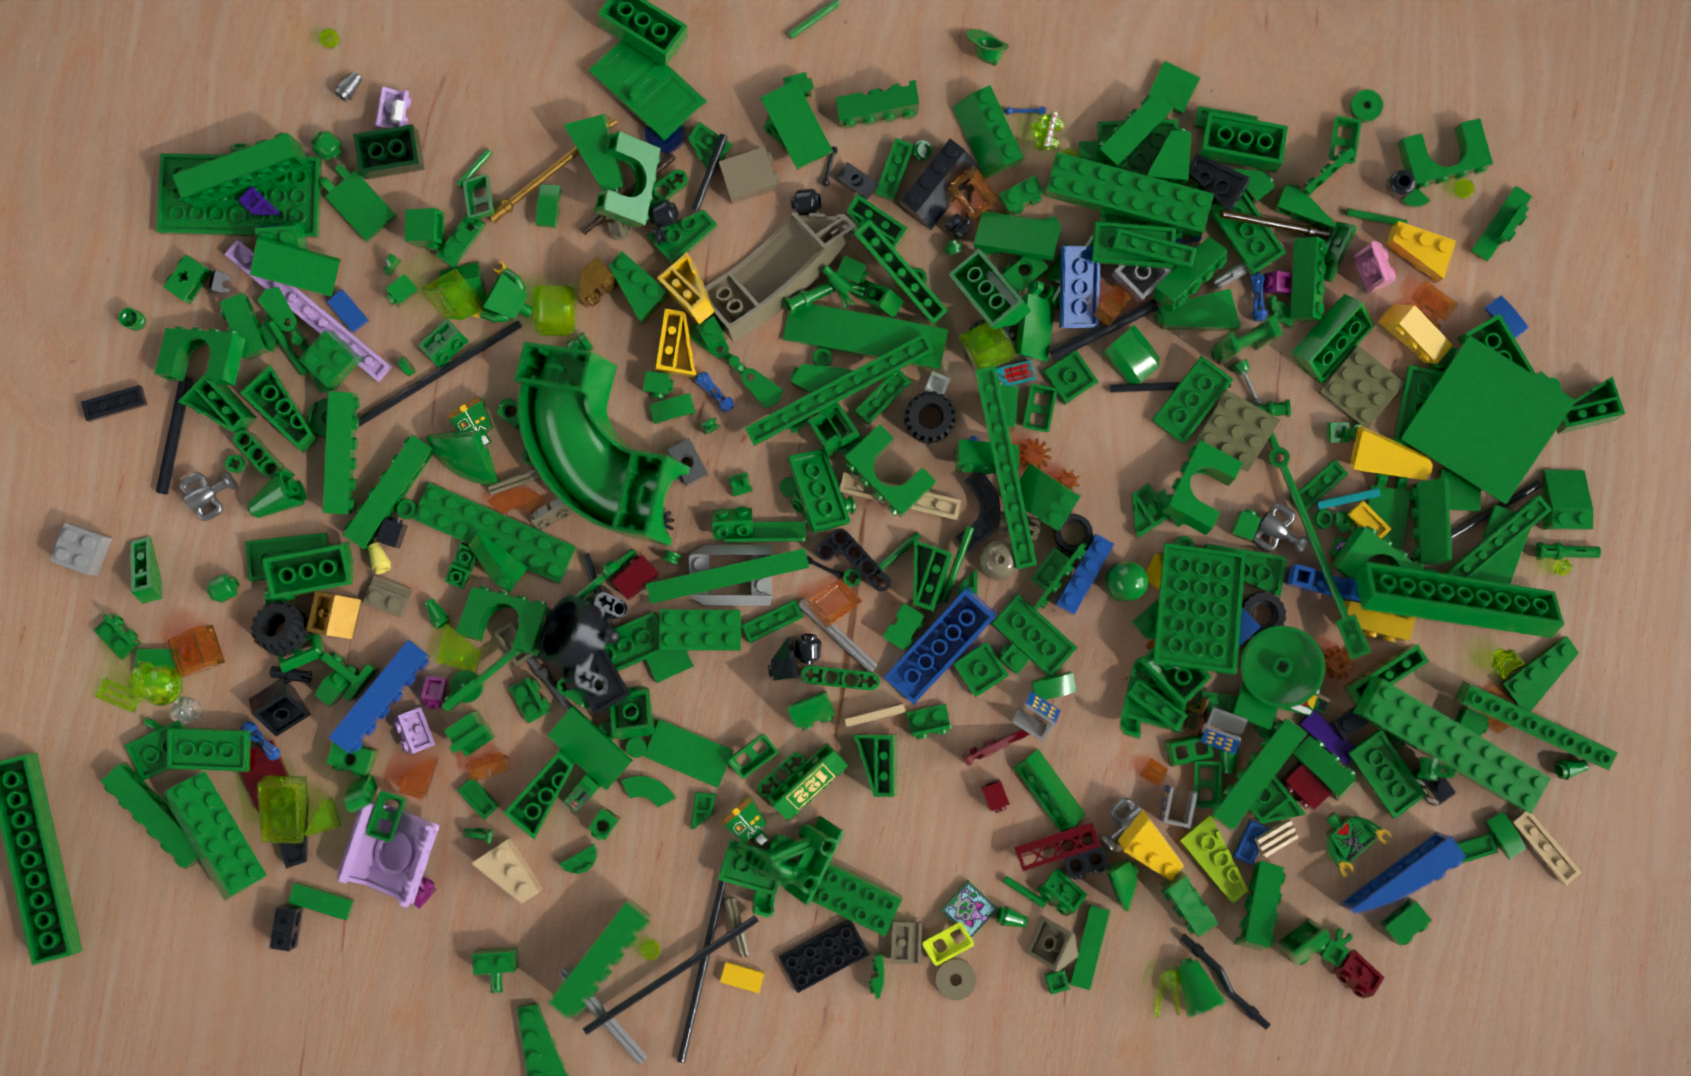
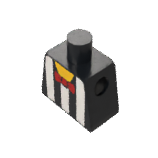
[1412,766,1456,806]

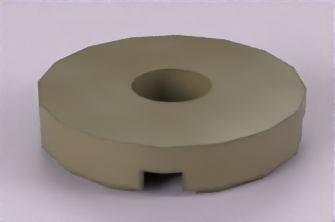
[936,958,976,1000]

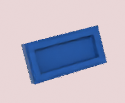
[327,289,369,333]
[1232,819,1269,865]

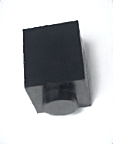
[376,516,408,549]

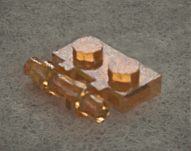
[1406,280,1458,330]

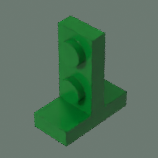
[320,651,379,701]

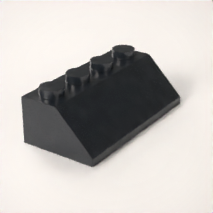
[900,138,980,230]

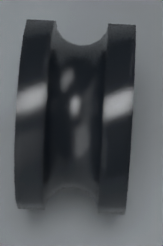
[653,225,668,245]

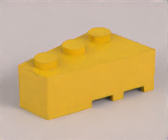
[1385,221,1456,283]
[655,308,696,378]
[1118,809,1184,881]

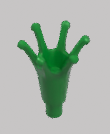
[822,265,865,310]

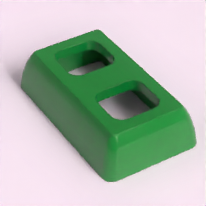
[1328,116,1362,164]
[463,174,494,220]
[1023,384,1057,433]
[278,633,325,673]
[1165,732,1214,767]
[728,733,778,779]
[1194,761,1222,808]
[366,791,406,843]

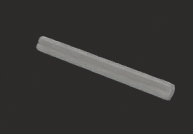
[798,598,877,672]

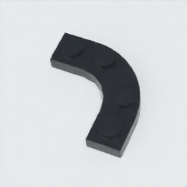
[955,472,1000,553]

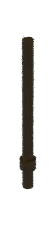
[580,153,676,235]
[1219,210,1330,239]

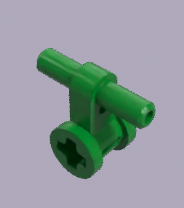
[1417,757,1458,781]

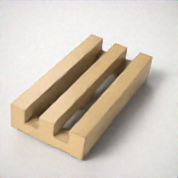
[1254,819,1299,858]

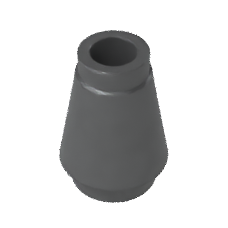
[334,72,363,102]

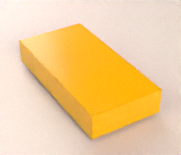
[1347,500,1391,539]
[720,961,765,993]

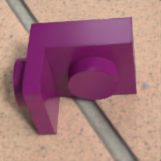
[1263,271,1292,295]
[421,676,447,709]
[413,876,437,909]

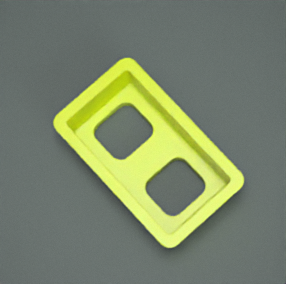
[922,922,974,966]

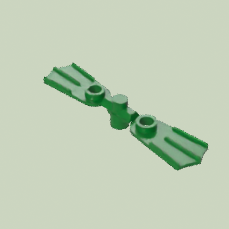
[258,287,335,393]
[689,319,783,409]

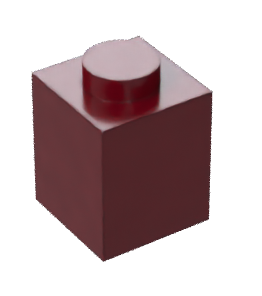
[981,780,1010,813]

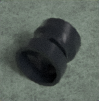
[944,213,972,241]

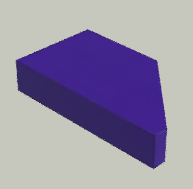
[238,186,280,216]

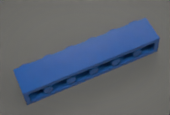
[328,640,430,754]

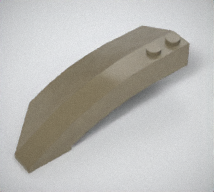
[705,212,856,343]

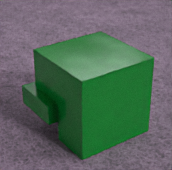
[405,208,445,252]
[808,402,859,457]
[444,711,496,757]

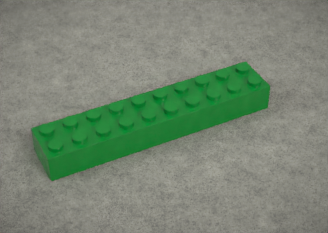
[1355,562,1565,638]
[1353,677,1551,814]
[0,753,83,966]

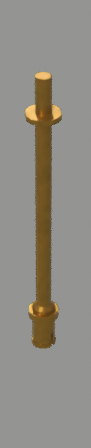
[489,117,618,224]

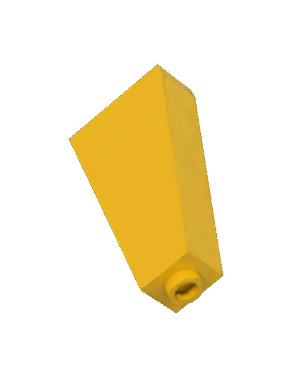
[1350,426,1433,480]

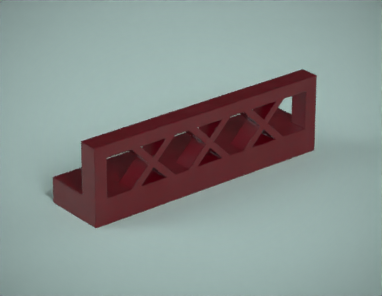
[1014,822,1101,872]

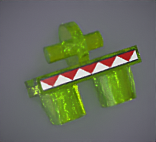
[1030,111,1065,151]

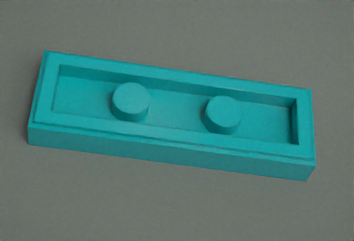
[1316,488,1381,510]

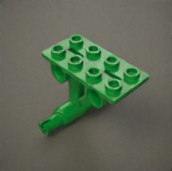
[735,816,844,905]

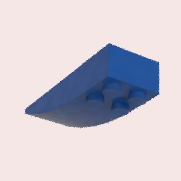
[884,586,997,705]
[1340,832,1466,913]

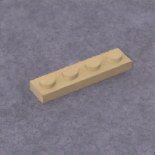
[1510,811,1582,886]

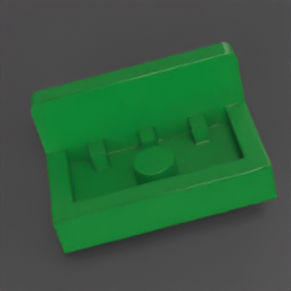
[711,507,754,540]

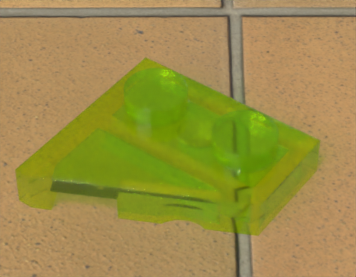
[436,625,482,672]

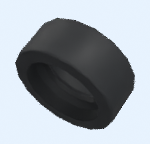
[1053,514,1093,553]

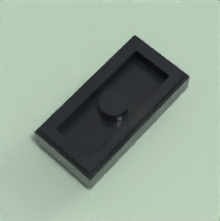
[835,162,879,200]

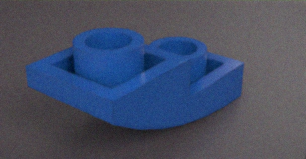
[1485,295,1529,339]

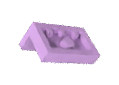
[393,707,436,755]

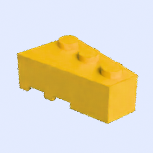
[657,252,714,324]
[1378,304,1453,364]
[1340,601,1416,643]

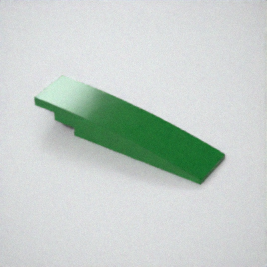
[782,304,948,370]

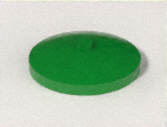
[1241,626,1325,708]

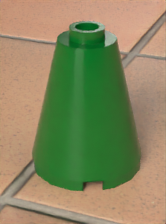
[247,469,307,518]
[1178,957,1227,1018]

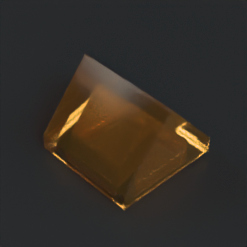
[1140,758,1168,786]

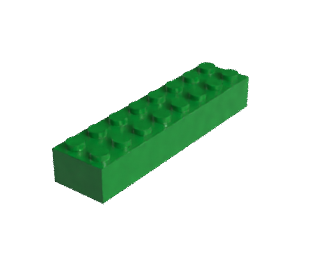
[1044,152,1214,238]

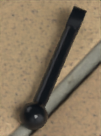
[822,146,838,186]
[964,184,975,224]
[807,557,844,579]

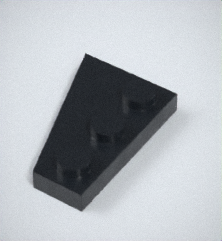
[1189,153,1250,211]
[267,797,309,869]

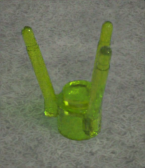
[1155,969,1185,1018]

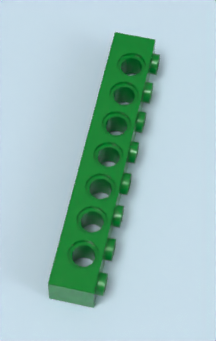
[1454,681,1618,771]

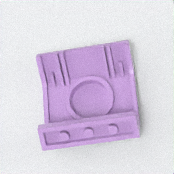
[337,801,439,907]

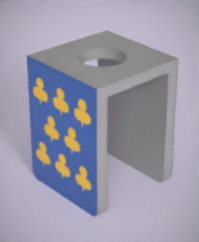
[1012,692,1061,741]
[1201,707,1247,754]
[1159,785,1197,828]

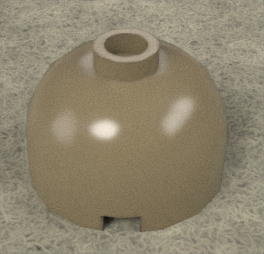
[978,540,1017,581]

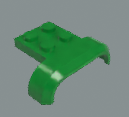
[1119,656,1187,739]
[717,834,794,918]

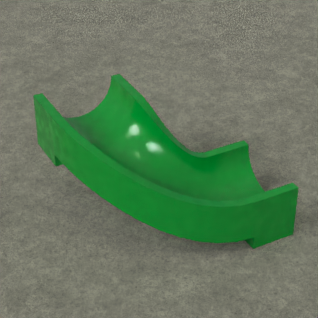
[514,341,690,546]

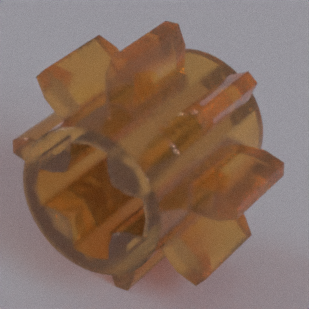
[1055,469,1080,489]

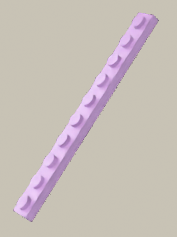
[224,239,392,382]

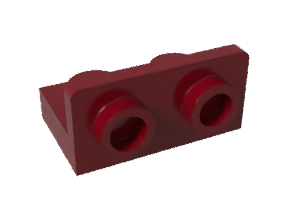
[1333,949,1385,999]

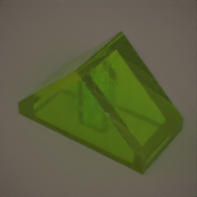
[304,797,341,836]

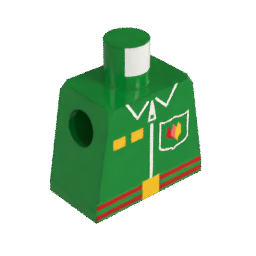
[446,396,494,447]
[720,795,769,846]

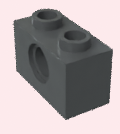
[667,438,709,486]

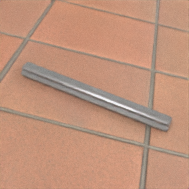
[559,967,647,1064]

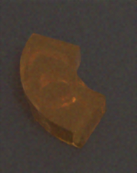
[488,488,545,515]

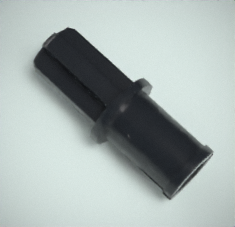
[269,666,312,684]

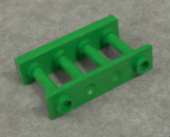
[1211,315,1283,365]

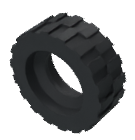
[1242,592,1287,636]

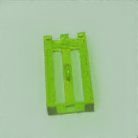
[95,678,143,712]

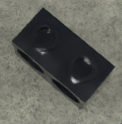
[1059,841,1108,880]
[269,904,303,952]

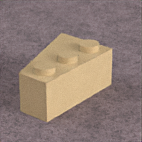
[471,838,543,904]

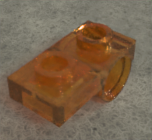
[1093,285,1132,327]

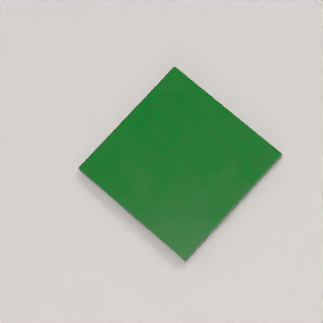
[1400,336,1576,504]

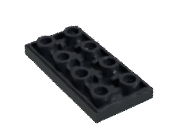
[779,919,870,993]

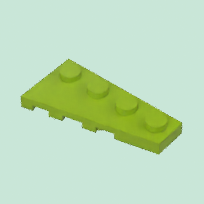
[1179,814,1248,904]

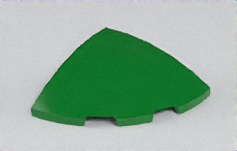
[426,430,498,485]

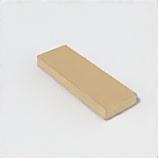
[845,703,906,727]

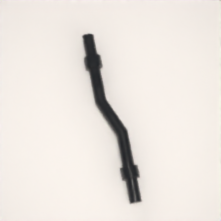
[1180,933,1271,1030]

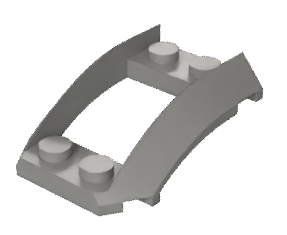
[688,545,773,606]

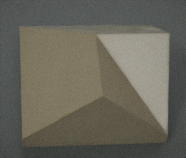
[1027,916,1078,972]

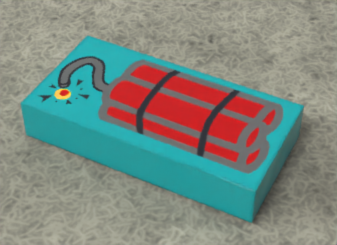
[996,360,1036,386]

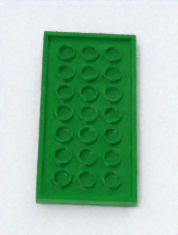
[156,153,322,238]

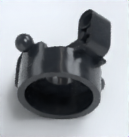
[539,592,628,696]

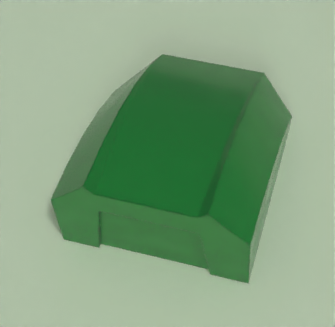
[1102,325,1160,384]
[610,686,655,740]

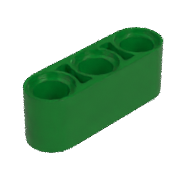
[233,430,285,478]
[343,774,378,813]

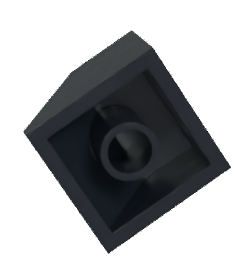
[249,677,311,737]

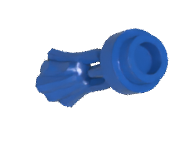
[1250,272,1268,322]
[695,371,735,413]
[240,721,281,761]

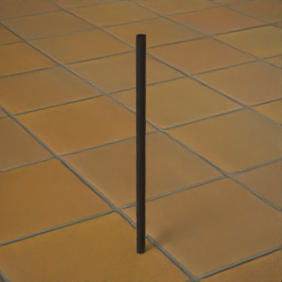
[359,320,522,427]
[1391,480,1542,566]
[677,880,727,1063]
[583,915,759,1035]

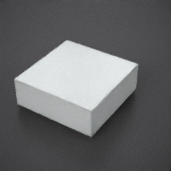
[389,100,405,125]
[924,371,950,395]

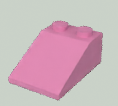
[1353,241,1395,293]

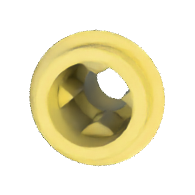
[367,543,391,574]

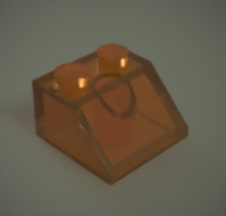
[167,624,225,678]

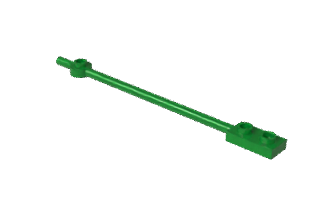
[1268,432,1371,660]
[442,548,637,712]

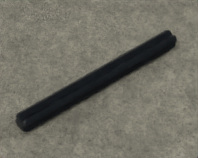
[1049,299,1158,361]
[156,377,192,495]

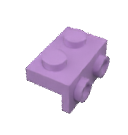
[375,87,411,129]

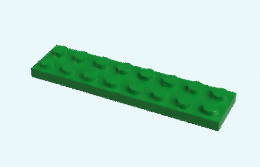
[412,483,577,584]

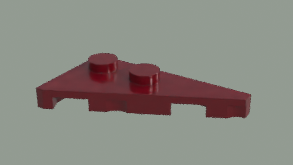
[962,729,1030,766]

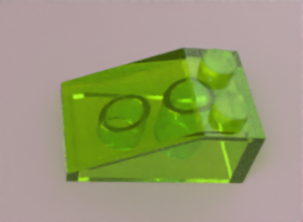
[258,776,308,843]

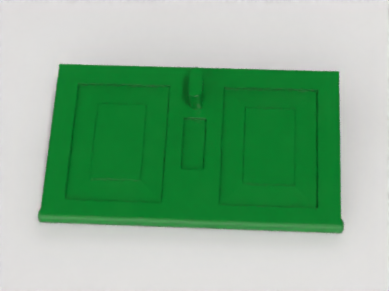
[589,40,707,141]

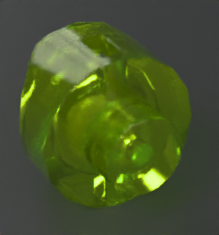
[1491,648,1525,679]

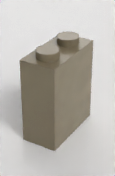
[719,147,780,204]

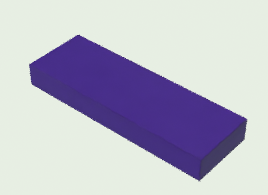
[1299,709,1355,766]

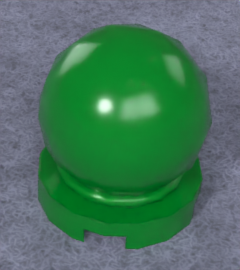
[1104,561,1149,602]

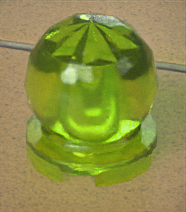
[128,661,183,706]

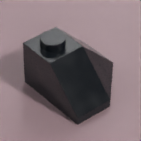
[768,637,798,681]

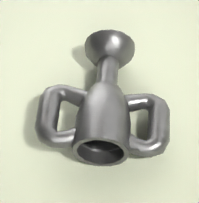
[180,471,238,521]
[1253,503,1309,554]
[1100,797,1142,852]

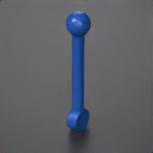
[1005,107,1046,115]

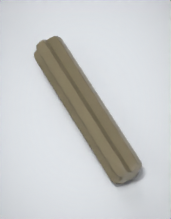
[488,469,542,495]
[725,897,750,958]

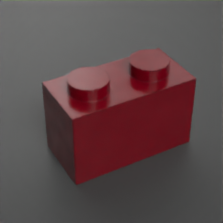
[612,555,660,600]
[1281,762,1332,810]

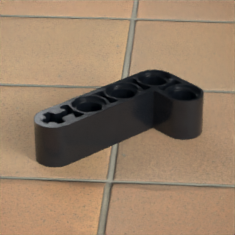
[816,528,891,593]

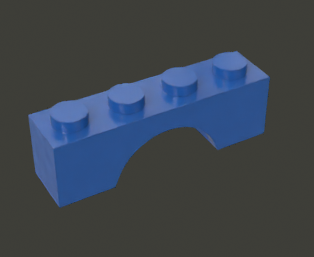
[1054,534,1114,615]
[1285,564,1360,603]

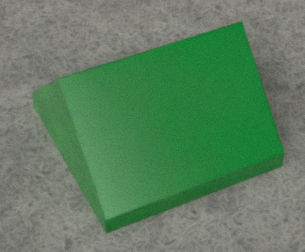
[439,262,487,310]

